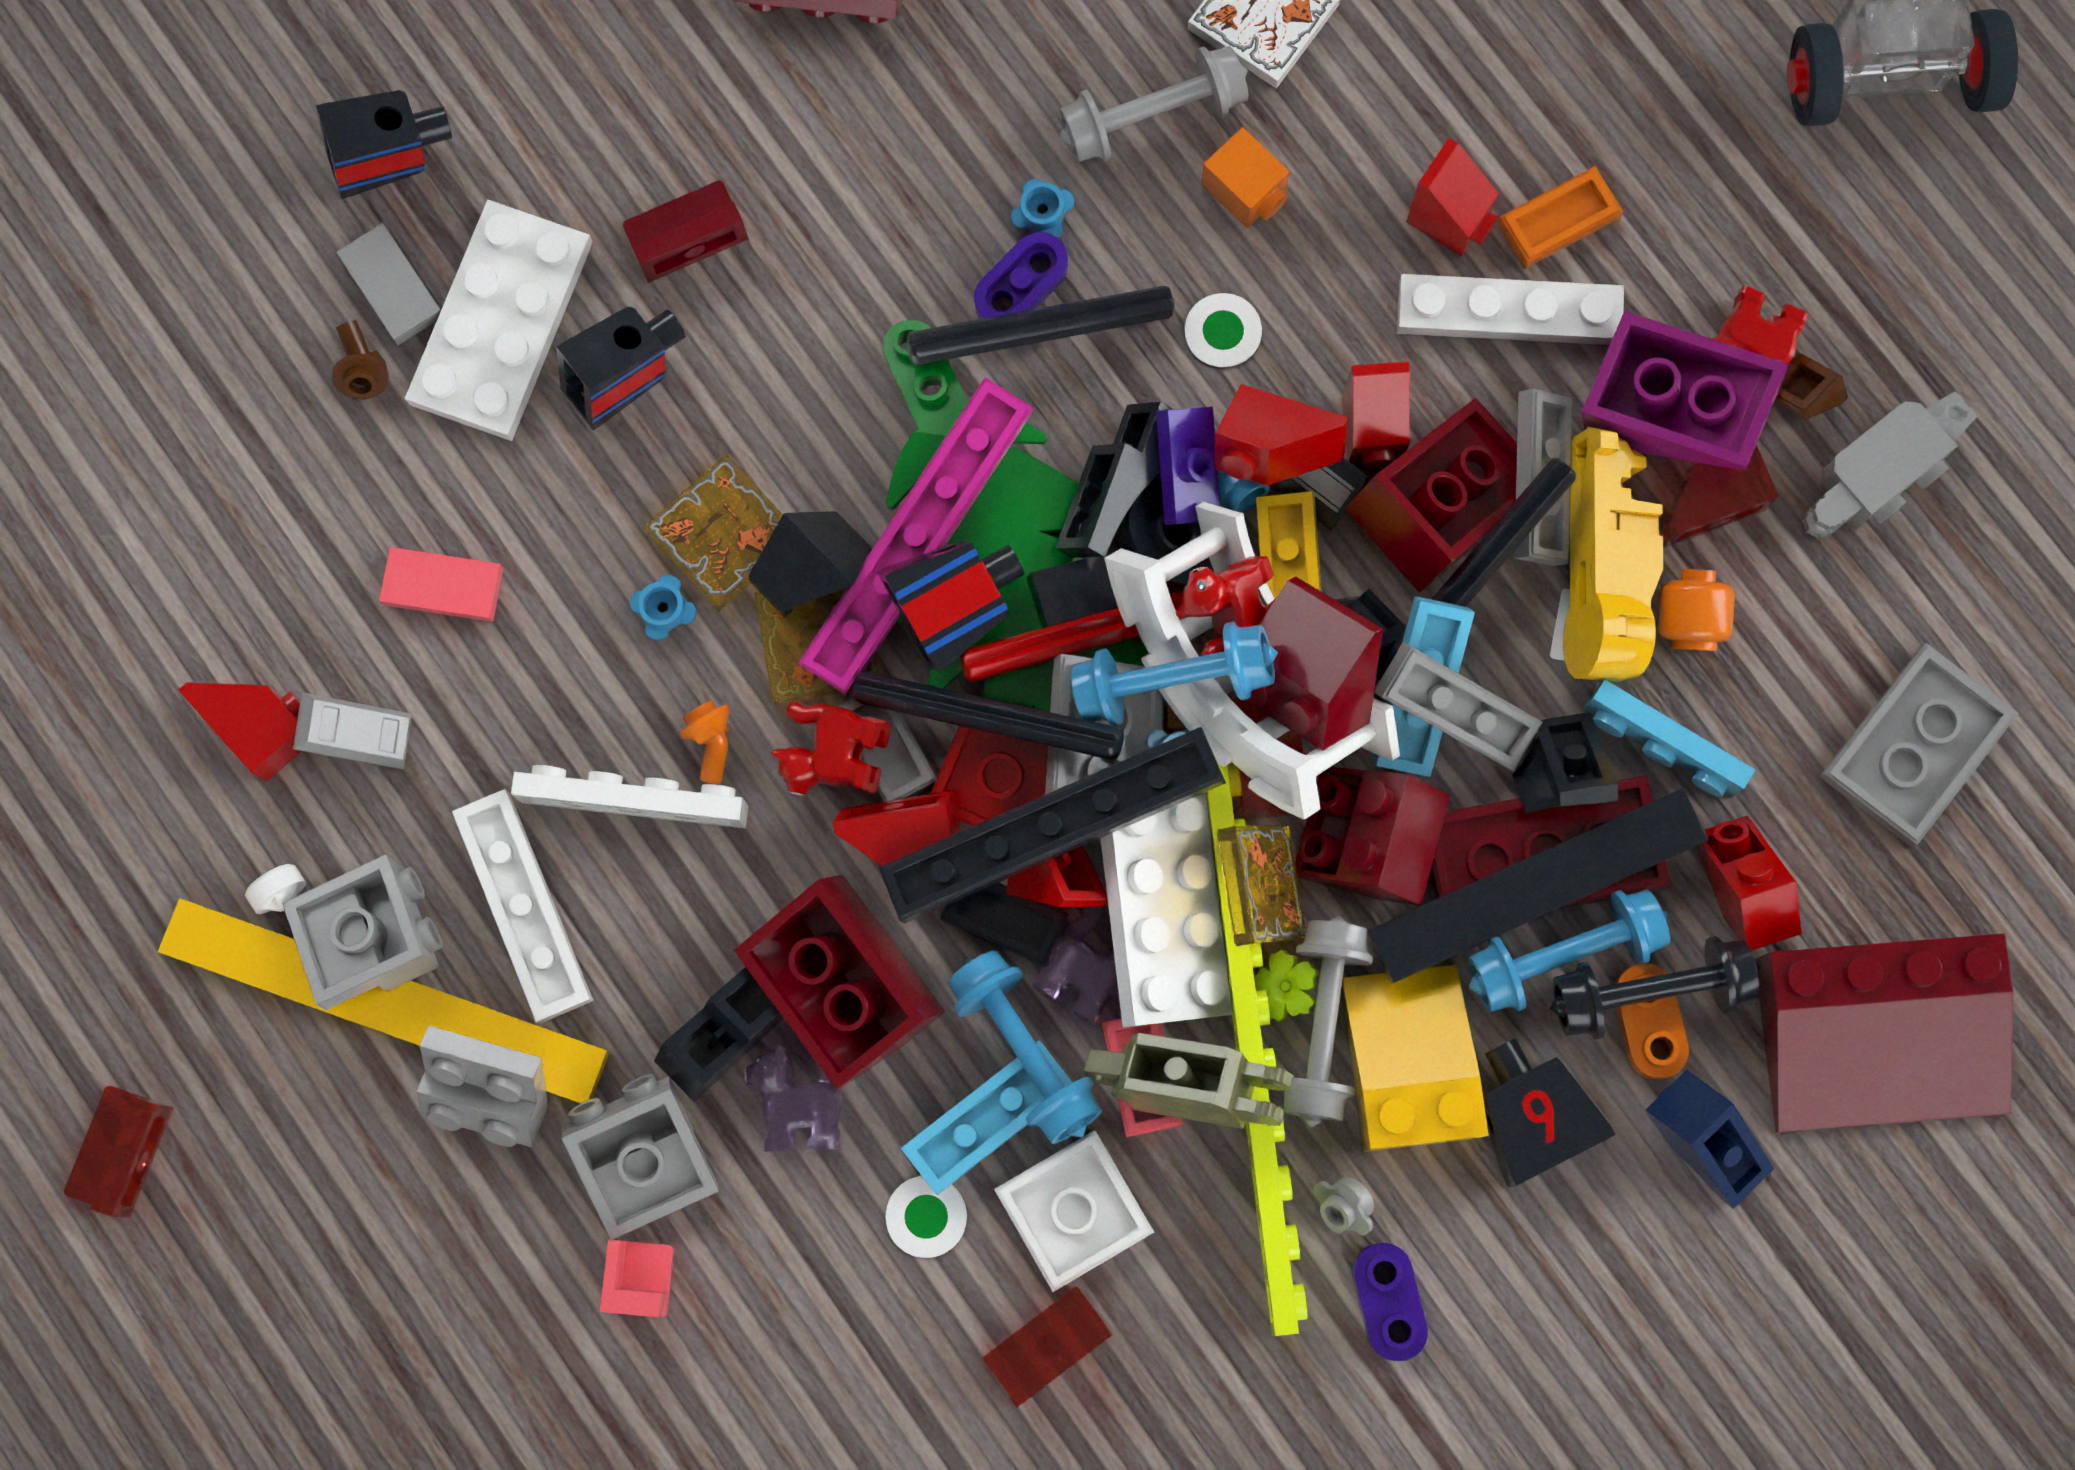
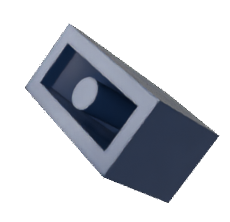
[1646,1070,1774,1209]

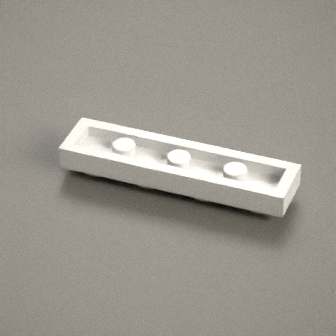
[1397,274,1624,345]
[511,765,749,829]
[452,789,593,1024]

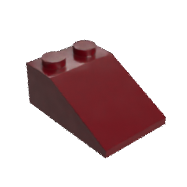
[1344,397,1517,593]

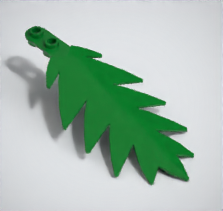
[882,320,1149,712]

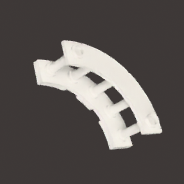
[1105,502,1400,820]

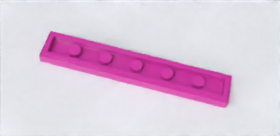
[798,377,1034,696]

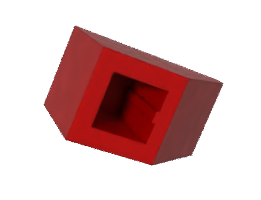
[1697,815,1802,951]

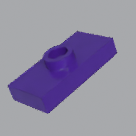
[1156,407,1220,525]

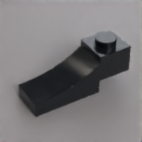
[1055,401,1173,558]

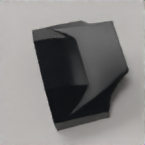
[1512,712,1618,814]

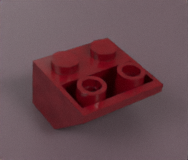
[1293,767,1450,906]

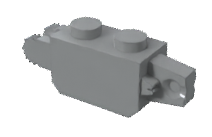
[1801,392,1977,540]

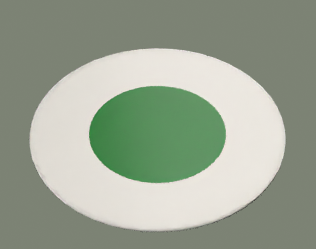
[1185,293,1262,367]
[885,1176,967,1258]

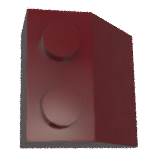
[1244,576,1383,751]

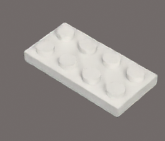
[405,199,593,441]
[1101,792,1232,1027]

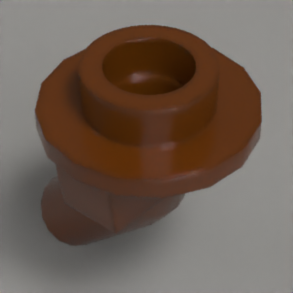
[332,320,389,400]

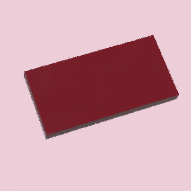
[1431,775,1672,909]

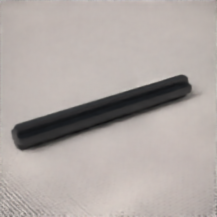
[906,286,1175,365]
[1376,457,1576,680]
[852,671,1124,760]

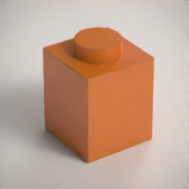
[1201,127,1290,228]

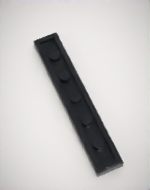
[879,727,1226,924]
[1367,788,1709,985]

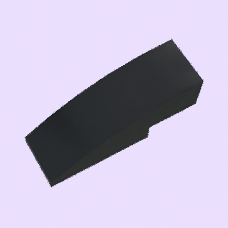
[654,967,783,1102]

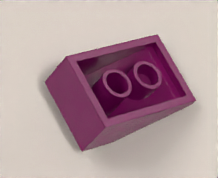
[1582,311,1788,471]

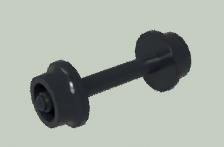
[1549,936,1761,1040]

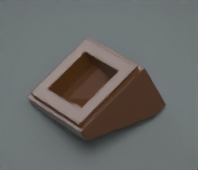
[1774,352,1848,419]

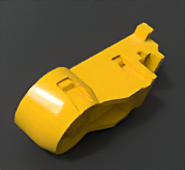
[1563,427,1663,683]

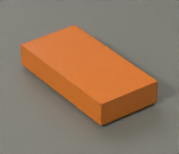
[1497,166,1623,269]

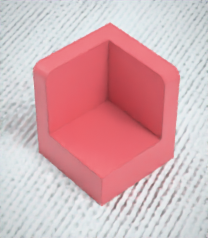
[600,1240,674,1317]

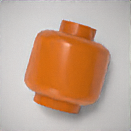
[1658,569,1735,651]

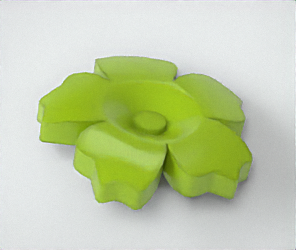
[1254,950,1319,1022]

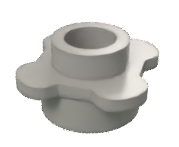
[1313,1177,1374,1236]

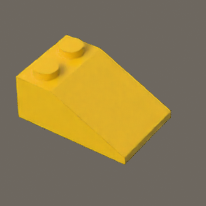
[1342,965,1489,1152]

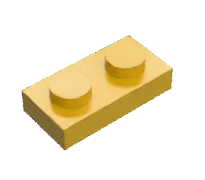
[1256,491,1322,599]

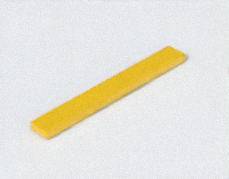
[158,898,610,1103]

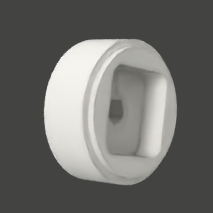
[245,864,306,914]

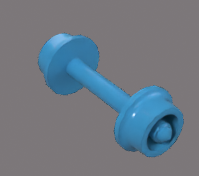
[1070,621,1278,726]
[1468,889,1671,1013]
[948,950,1102,1144]

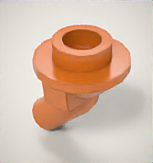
[679,700,731,784]

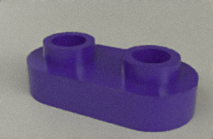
[974,232,1068,319]
[1352,1243,1428,1362]

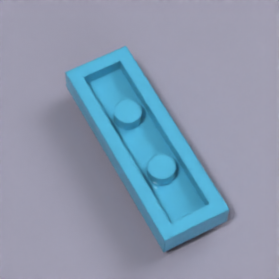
[1371,596,1475,777]
[1584,679,1755,798]
[901,1040,1073,1196]

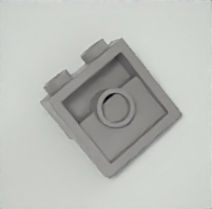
[282,854,443,1010]
[416,1025,548,1148]
[561,1074,719,1240]

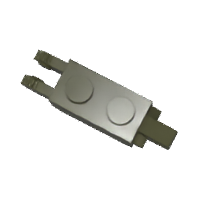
[1084,1033,1294,1129]

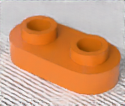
[1614,963,1689,1080]

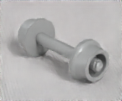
[1059,46,1249,162]
[1283,915,1373,1128]

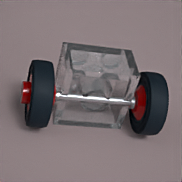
[1787,0,2018,126]

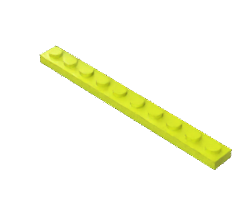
[1206,762,1308,1336]

